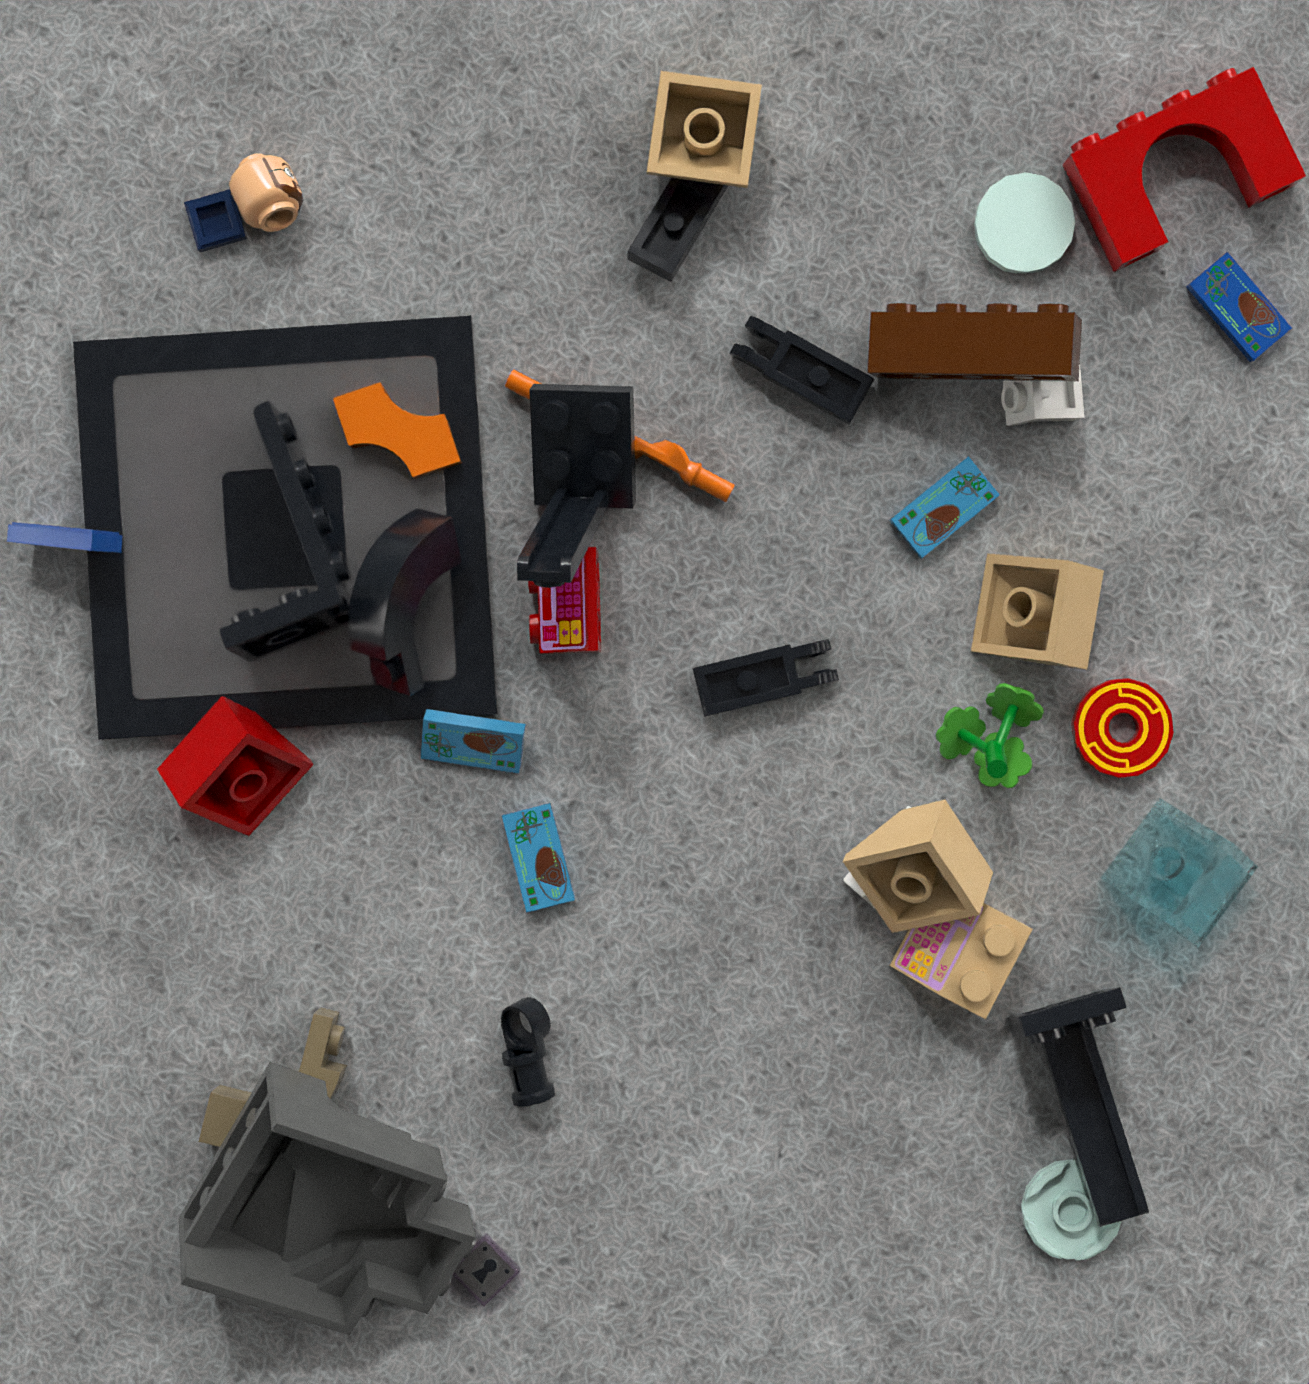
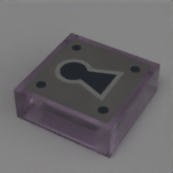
[452,1233,521,1306]

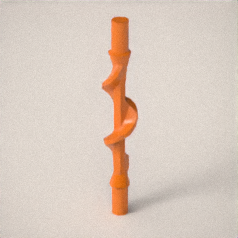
[505,369,735,502]

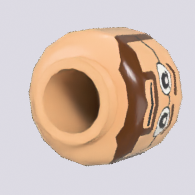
[229,154,303,232]

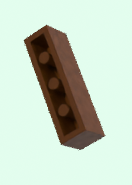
[867,303,1082,382]

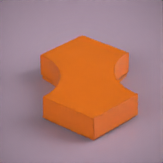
[333,382,462,479]

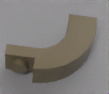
[198,1007,347,1147]

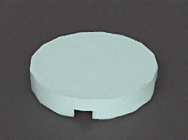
[974,172,1075,274]
[1021,1159,1121,1261]

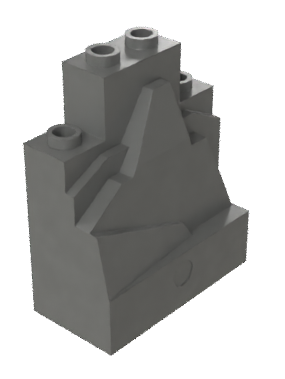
[178,1062,476,1335]

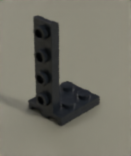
[517,384,636,588]
[218,400,351,662]
[1007,987,1149,1227]

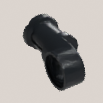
[501,997,555,1107]

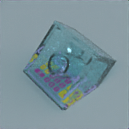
[1101,798,1258,948]

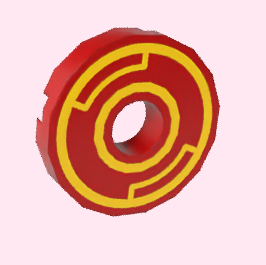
[1071,678,1174,778]

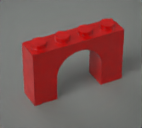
[1063,67,1306,272]

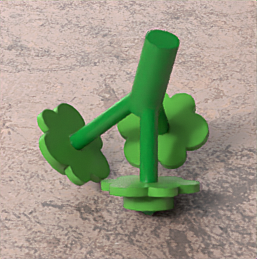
[936,683,1044,788]

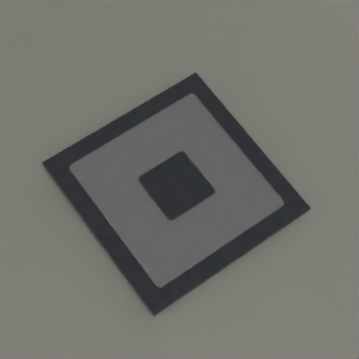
[73,315,497,740]

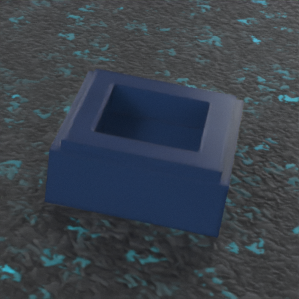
[184,189,248,253]

